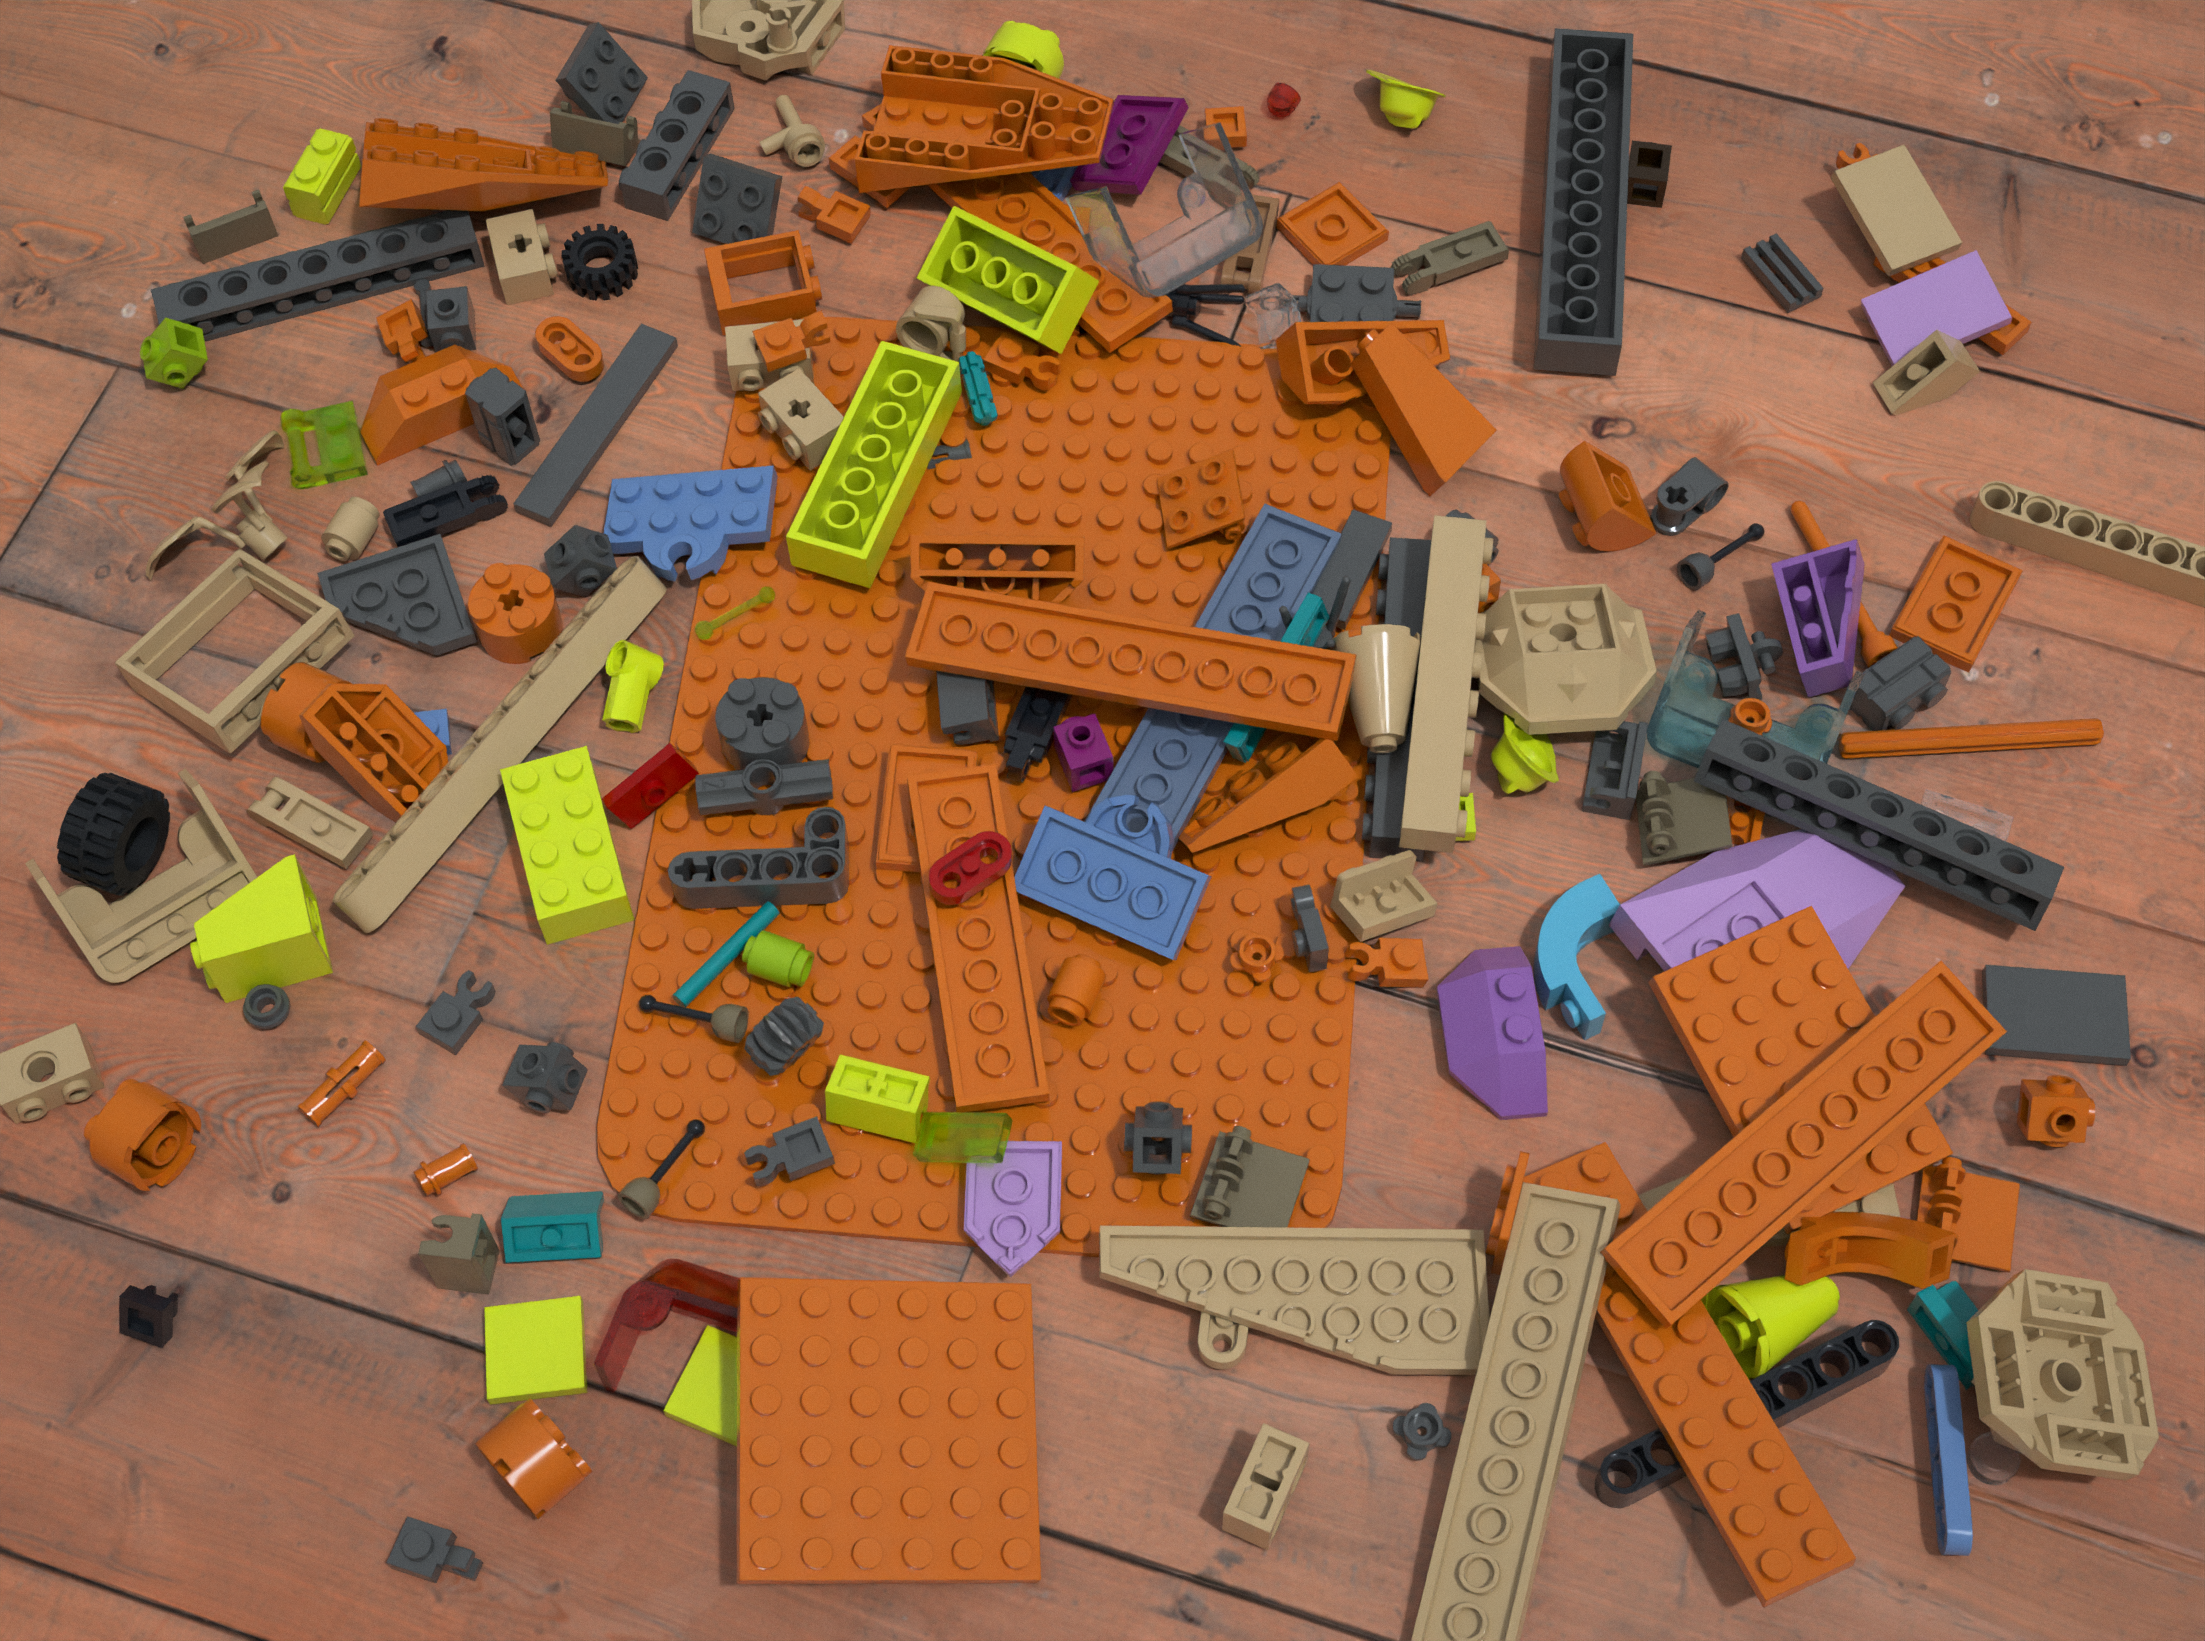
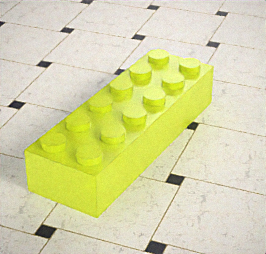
[786,341,962,588]

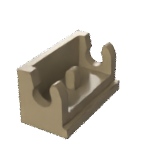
[550,101,640,166]
[183,189,278,264]
[418,1213,500,1295]

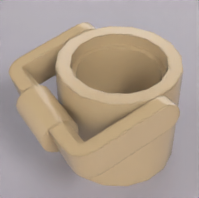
[896,285,966,362]

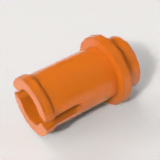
[413,1143,478,1196]

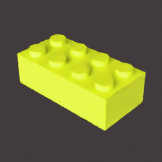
[916,206,1099,354]
[500,746,635,945]

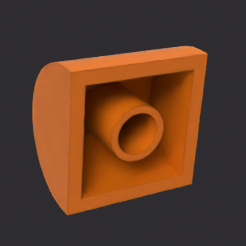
[1558,441,1657,551]

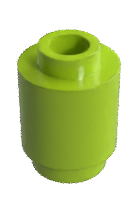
[742,930,814,987]

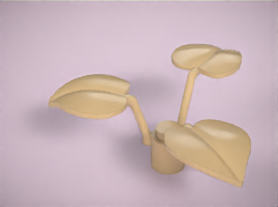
[146,430,288,580]

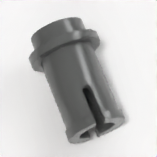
[410,460,467,497]

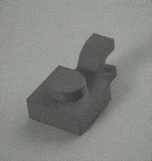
[386,1516,483,1583]

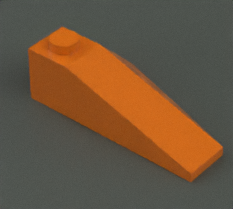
[1276,320,1450,404]
[1178,731,1358,853]

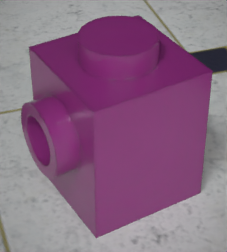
[1053,713,1113,792]

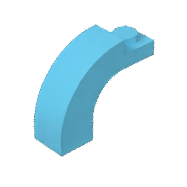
[1533,874,1620,1040]

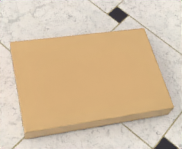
[1831,145,1963,277]

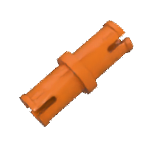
[297,1040,386,1127]

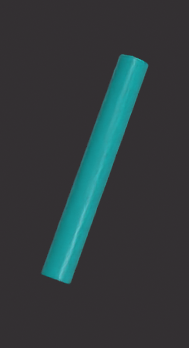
[672,901,780,1008]

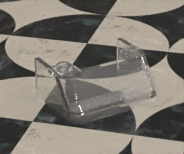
[1065,122,1263,298]

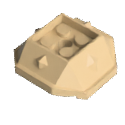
[1474,584,1657,735]
[1966,1269,2159,1481]

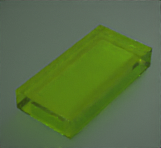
[913,1112,1013,1163]

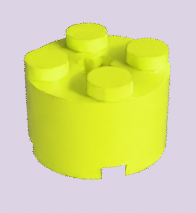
[982,21,1064,78]

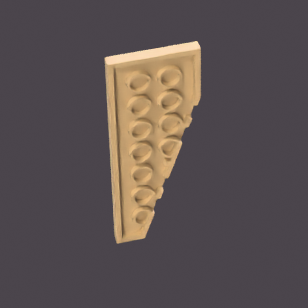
[1099,1225,1490,1375]

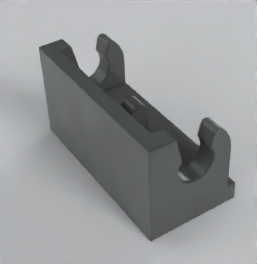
[936,671,999,745]
[1582,721,1648,820]

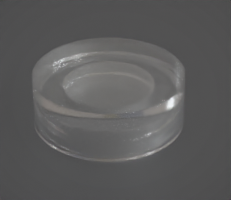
[1967,1432,2021,1485]

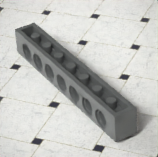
[151,210,485,342]
[1694,719,2064,931]

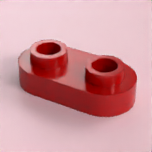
[929,831,1012,905]

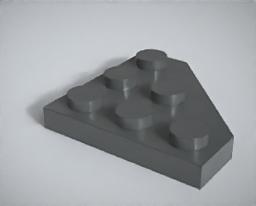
[317,534,477,656]

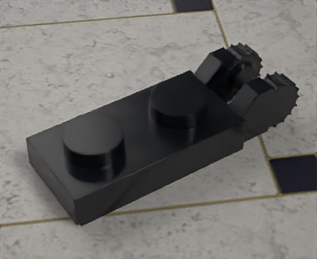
[383,475,508,547]

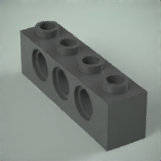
[619,70,735,221]

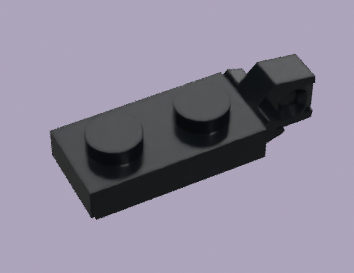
[1004,686,1073,783]

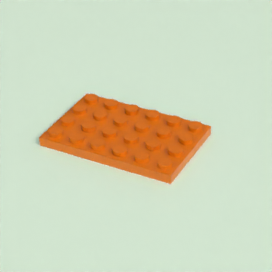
[1648,906,1953,1234]

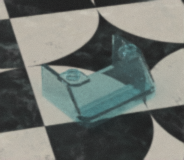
[1647,610,1865,769]

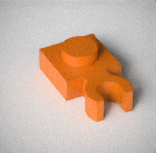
[983,331,1061,390]
[1344,938,1429,988]

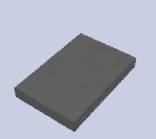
[1982,965,2131,1066]

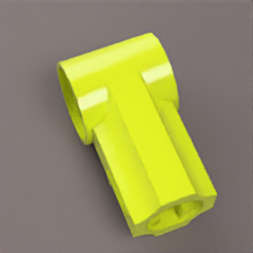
[602,640,664,733]

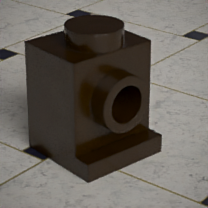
[1627,140,1672,208]

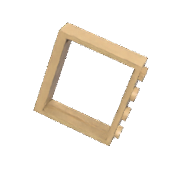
[115,548,354,754]

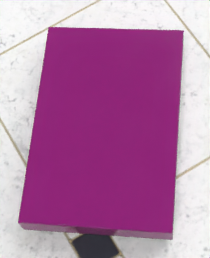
[1070,95,1189,195]

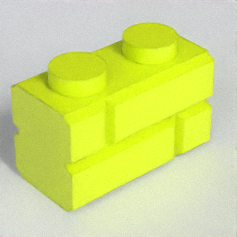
[283,128,362,225]

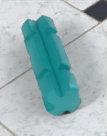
[958,351,998,426]

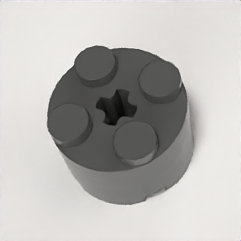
[715,677,809,770]

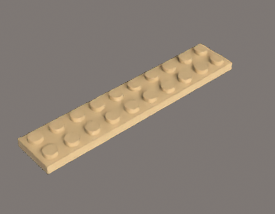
[1411,1182,1621,1641]

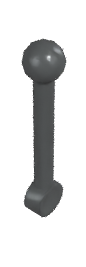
[414,279,433,348]

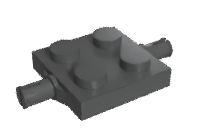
[1282,264,1421,322]

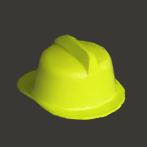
[1366,70,1446,129]
[1491,713,1559,794]

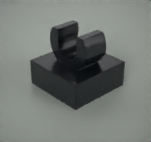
[119,1285,178,1348]

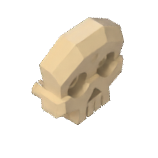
[692,0,845,80]

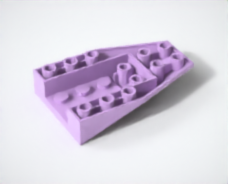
[1609,829,1905,971]

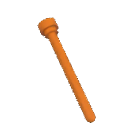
[1791,501,1898,668]

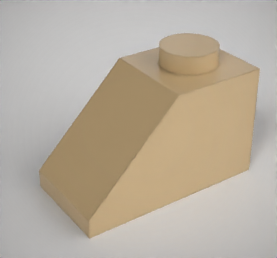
[1873,330,1980,415]

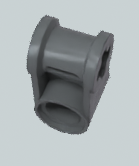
[1650,457,1729,536]

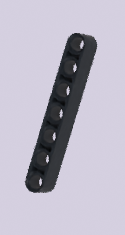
[1594,1320,1899,1509]

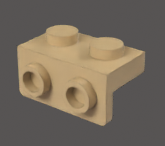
[1330,850,1438,942]

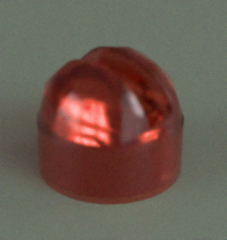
[1267,83,1301,118]

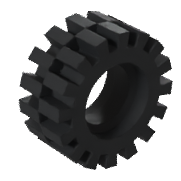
[561,224,638,301]

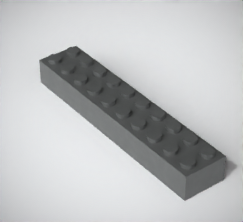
[1534,28,1633,376]

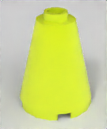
[1701,1275,1840,1379]

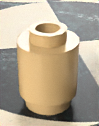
[321,497,380,561]

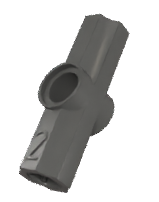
[695,759,833,815]

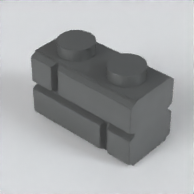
[465,368,540,466]
[1844,636,1951,731]

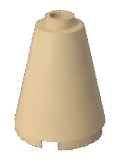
[1333,624,1421,753]

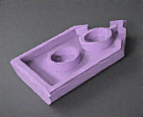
[964,1141,1062,1277]

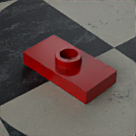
[602,743,699,829]

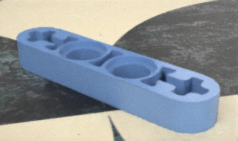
[1924,1364,1973,1556]

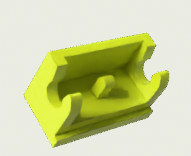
[825,1054,930,1143]

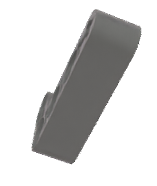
[668,807,849,909]

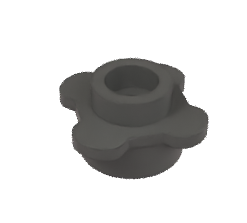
[1393,1403,1451,1461]

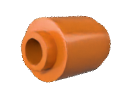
[1047,954,1106,1026]

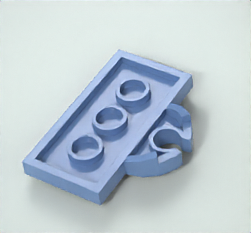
[603,466,778,581]
[1014,795,1212,960]

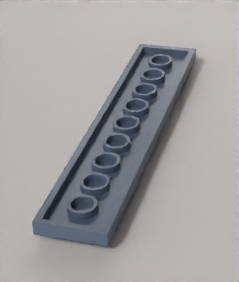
[1084,503,1342,851]

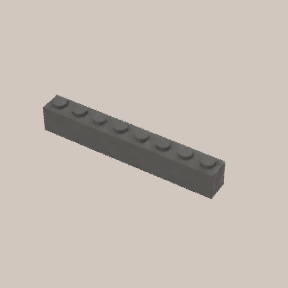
[1362,537,1431,862]

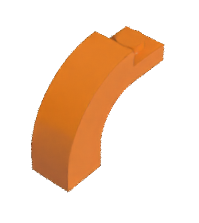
[1785,1212,1955,1289]

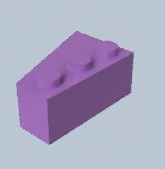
[1771,539,1865,698]

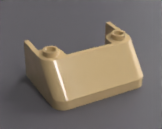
[25,769,257,983]

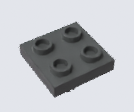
[555,22,648,124]
[692,153,783,244]

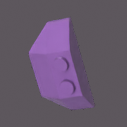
[1437,946,1548,1120]

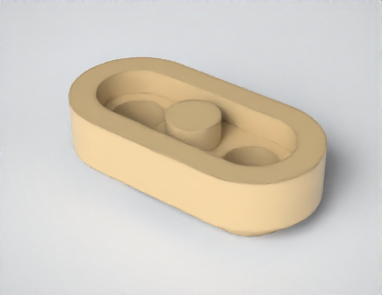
[1198,1312,1249,1370]

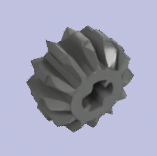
[744,997,824,1076]

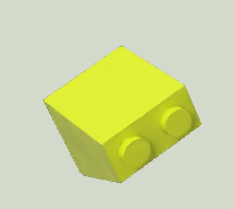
[190,854,333,1003]

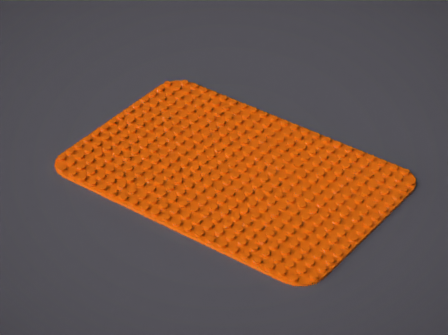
[597,316,1391,1257]

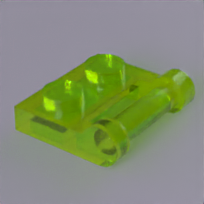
[280,401,368,489]

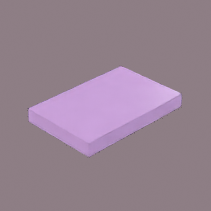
[1861,250,2012,366]

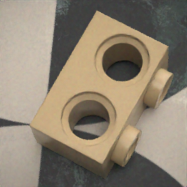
[1222,1423,1310,1550]

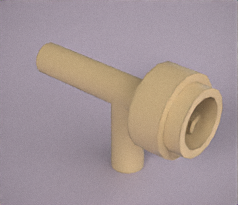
[760,95,825,167]

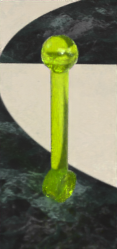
[695,586,775,640]

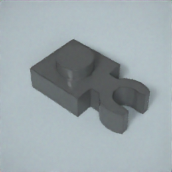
[1291,885,1329,972]
[416,970,496,1055]
[744,1116,835,1186]

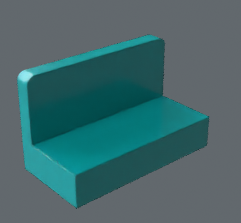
[501,1191,604,1263]
[1907,1281,1978,1390]

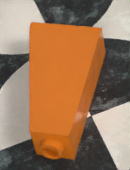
[1351,323,1497,496]

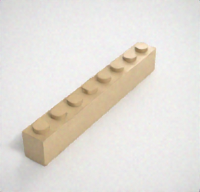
[1399,515,1493,853]

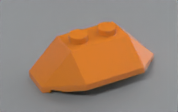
[360,344,523,466]
[911,535,1084,604]
[299,683,448,823]

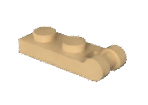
[246,777,373,869]

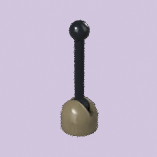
[639,995,749,1043]
[618,1119,705,1219]

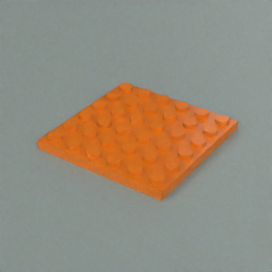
[737,1277,1041,1584]

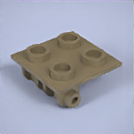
[1636,771,1733,866]
[1190,1126,1310,1227]

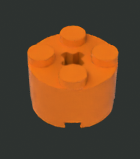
[468,563,563,664]
[261,662,352,763]
[84,1079,201,1191]
[475,1398,593,1520]

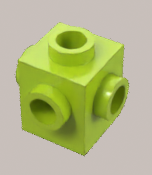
[140,317,208,389]

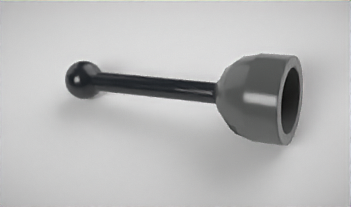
[1677,523,1765,590]

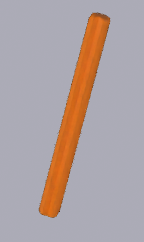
[1839,718,2104,758]

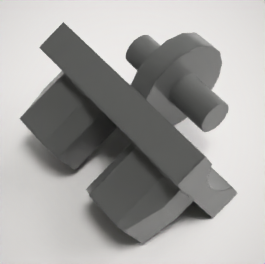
[1706,613,1783,700]

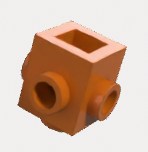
[2017,1075,2095,1147]

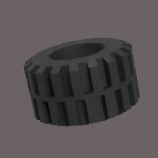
[57,772,170,896]

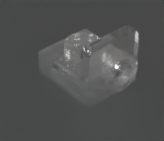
[1245,283,1301,352]

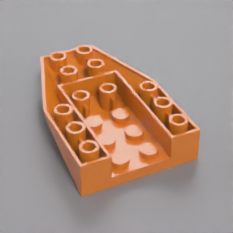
[854,45,1114,193]
[359,118,609,211]

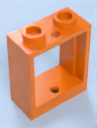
[704,230,822,336]

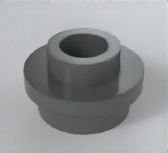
[243,984,291,1029]

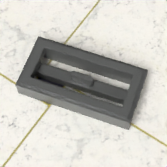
[1741,233,1824,313]

